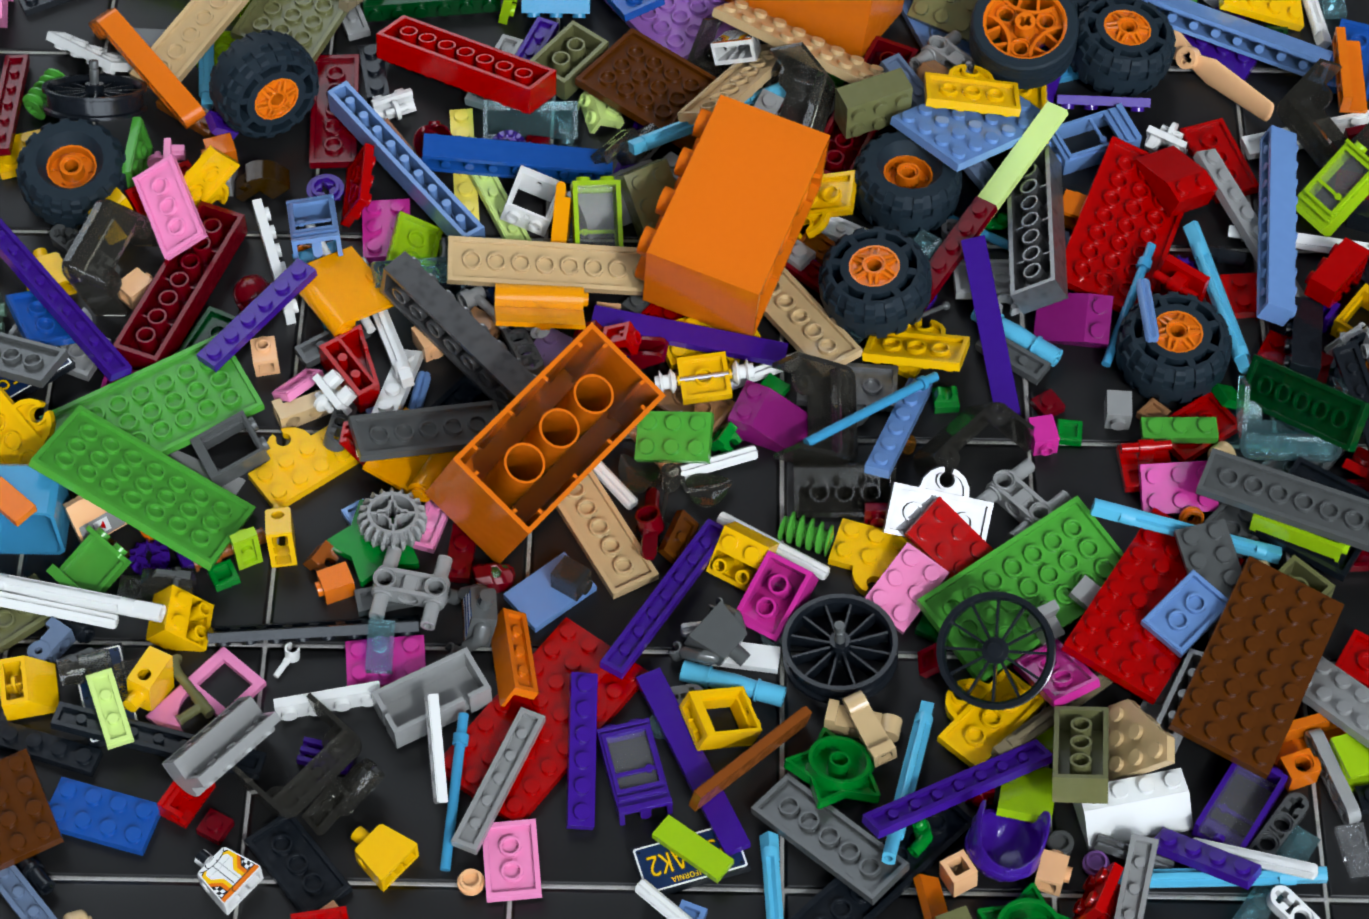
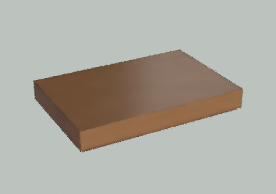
[654,368,736,437]

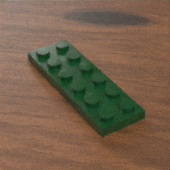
[1239,354,1369,452]

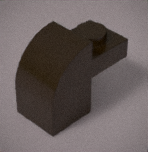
[235,160,290,202]

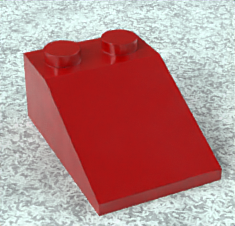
[1134,146,1218,218]

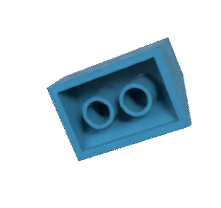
[521,0,591,18]

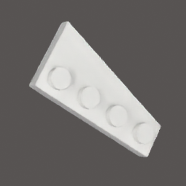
[46,31,133,75]

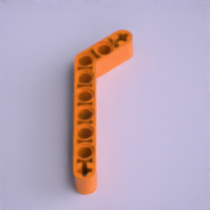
[88,8,206,129]

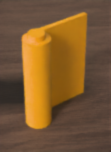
[299,246,394,337]
[494,283,589,330]
[362,407,460,502]

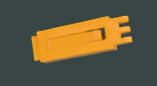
[551,181,572,243]

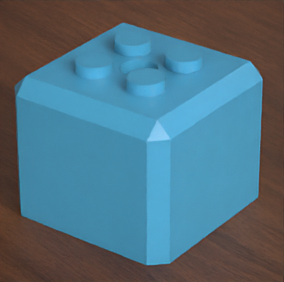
[0,464,71,555]

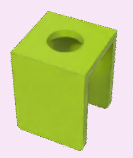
[1329,733,1369,792]

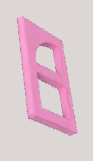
[145,647,267,732]

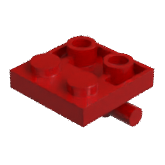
[1152,254,1210,302]
[1116,439,1172,493]
[1073,862,1124,919]

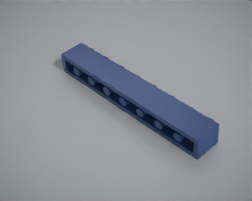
[422,133,613,184]

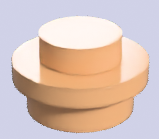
[457,868,485,896]

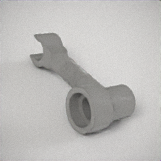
[457,286,508,330]

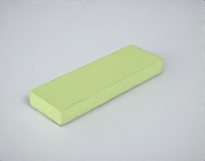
[85,668,134,750]

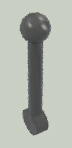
[916,301,951,323]

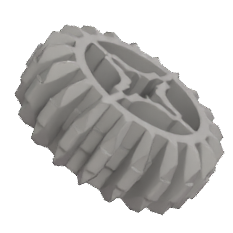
[357,487,427,552]

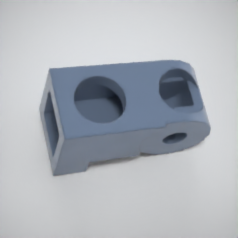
[27,616,76,663]

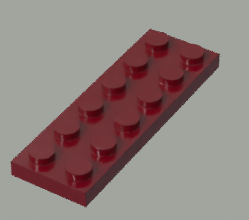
[309,54,360,169]

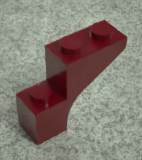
[572,320,669,370]

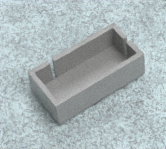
[371,647,492,749]

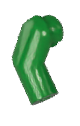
[985,212,1008,231]
[907,819,933,858]

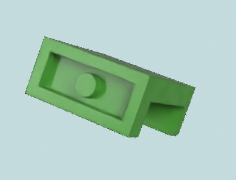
[46,525,132,593]

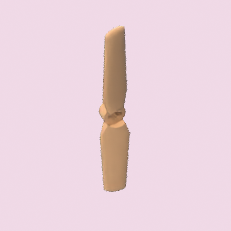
[1173,30,1274,122]

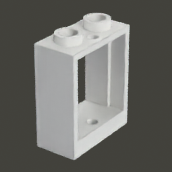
[500,165,560,237]

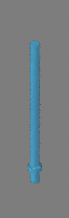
[803,371,939,448]

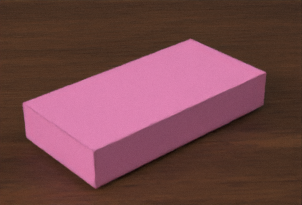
[272,368,324,402]

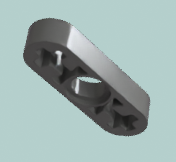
[323,402,357,452]

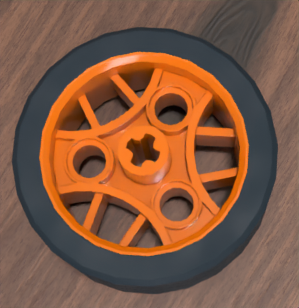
[969,0,1079,89]

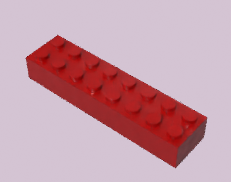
[376,15,556,114]

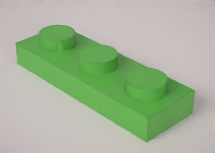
[1140,417,1219,444]

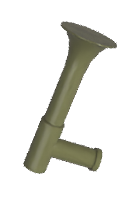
[172,654,215,726]

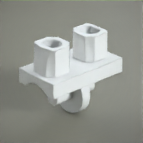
[371,88,417,121]
[1144,122,1188,154]
[312,369,357,416]

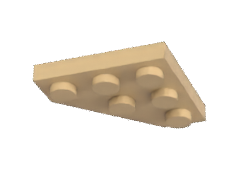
[1108,699,1175,781]

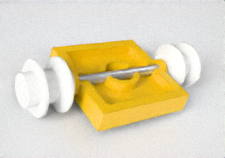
[654,351,755,405]

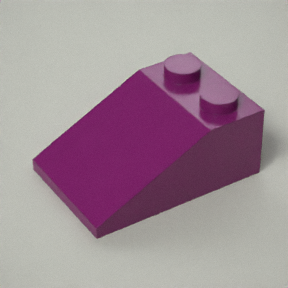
[1033,293,1114,349]
[728,380,816,459]

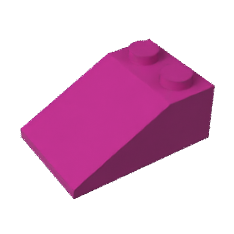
[737,550,819,642]

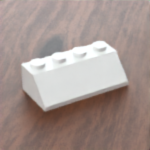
[1073,768,1193,851]

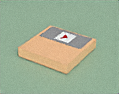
[62,496,127,544]

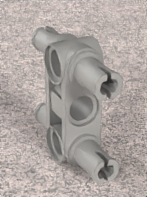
[909,30,976,74]
[975,458,1072,540]
[369,546,452,631]

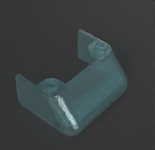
[483,101,580,144]
[1236,376,1348,462]

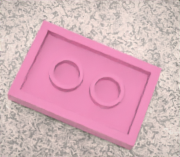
[865,542,950,635]
[483,818,542,903]

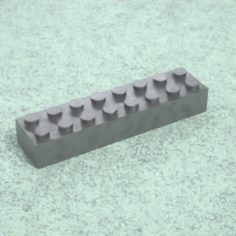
[1007,145,1068,314]
[380,251,537,411]

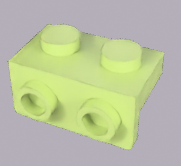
[579,91,624,134]

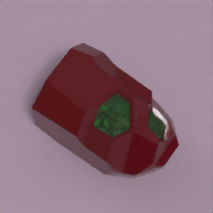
[472,562,516,593]

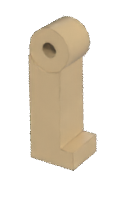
[271,385,342,429]
[842,690,897,768]
[824,698,903,743]

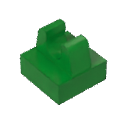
[931,386,960,414]
[711,421,742,453]

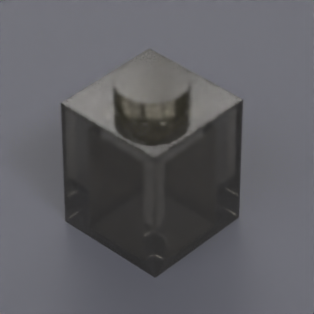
[551,555,593,601]

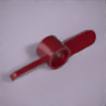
[635,487,665,560]

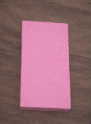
[132,154,208,261]

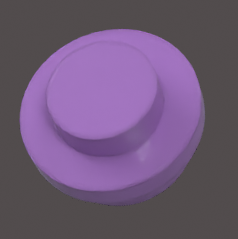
[1082,850,1110,876]

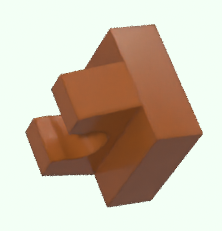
[303,540,339,571]

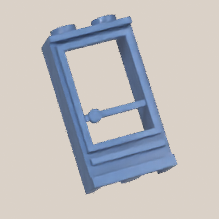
[1046,103,1142,175]
[286,194,343,261]

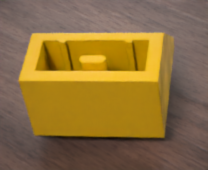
[706,521,780,591]
[146,584,214,652]
[0,655,60,721]

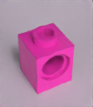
[1026,414,1060,456]

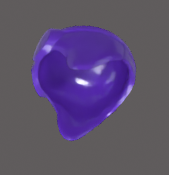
[965,800,1051,882]

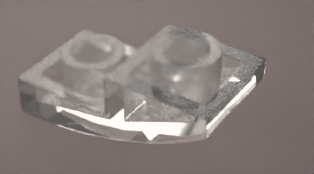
[1334,822,1369,879]

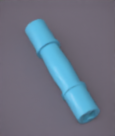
[971,310,1063,367]
[679,660,787,708]

